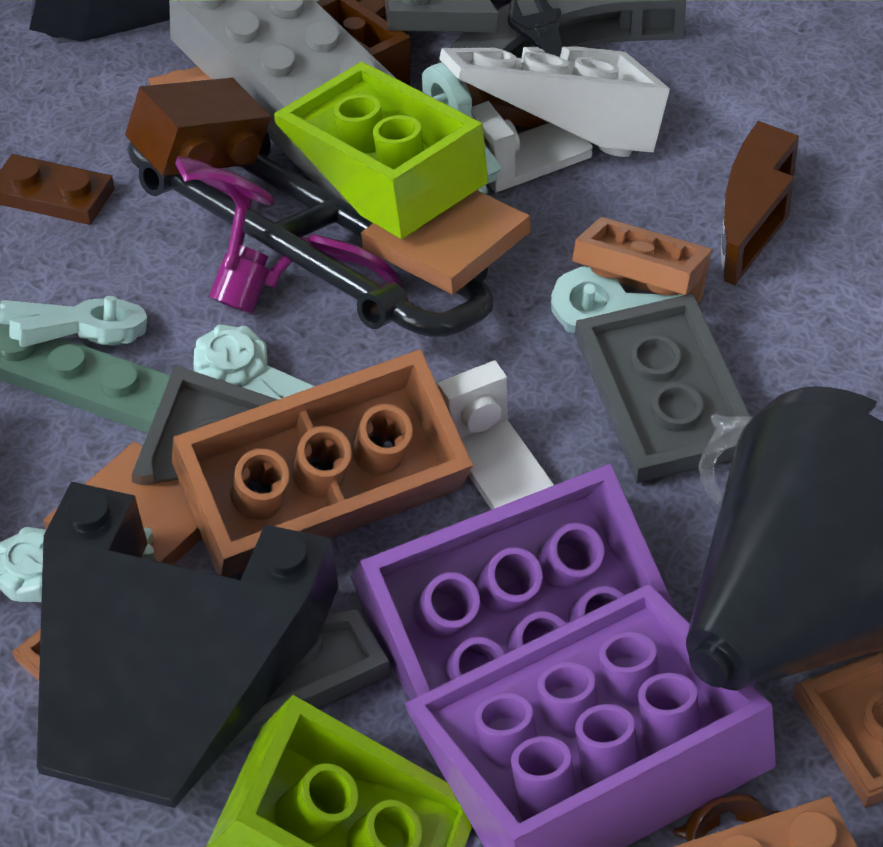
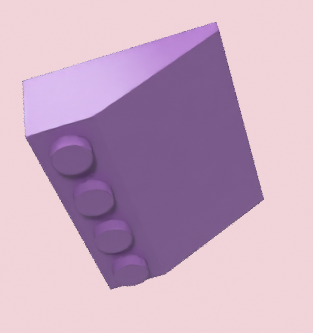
[350,463,676,700]
[406,584,776,847]

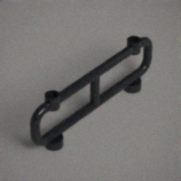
[127,131,493,337]

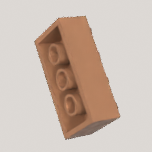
[172,349,473,577]

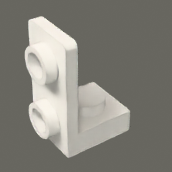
[471,101,592,193]
[437,360,554,510]

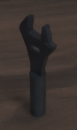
[507,0,563,57]

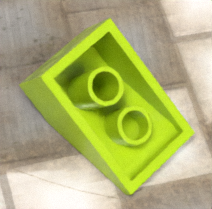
[274,61,489,239]
[206,695,472,847]

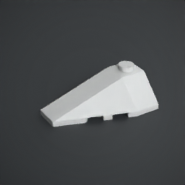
[440,47,670,157]

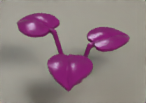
[175,156,403,315]

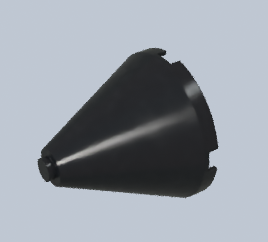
[686,386,883,691]

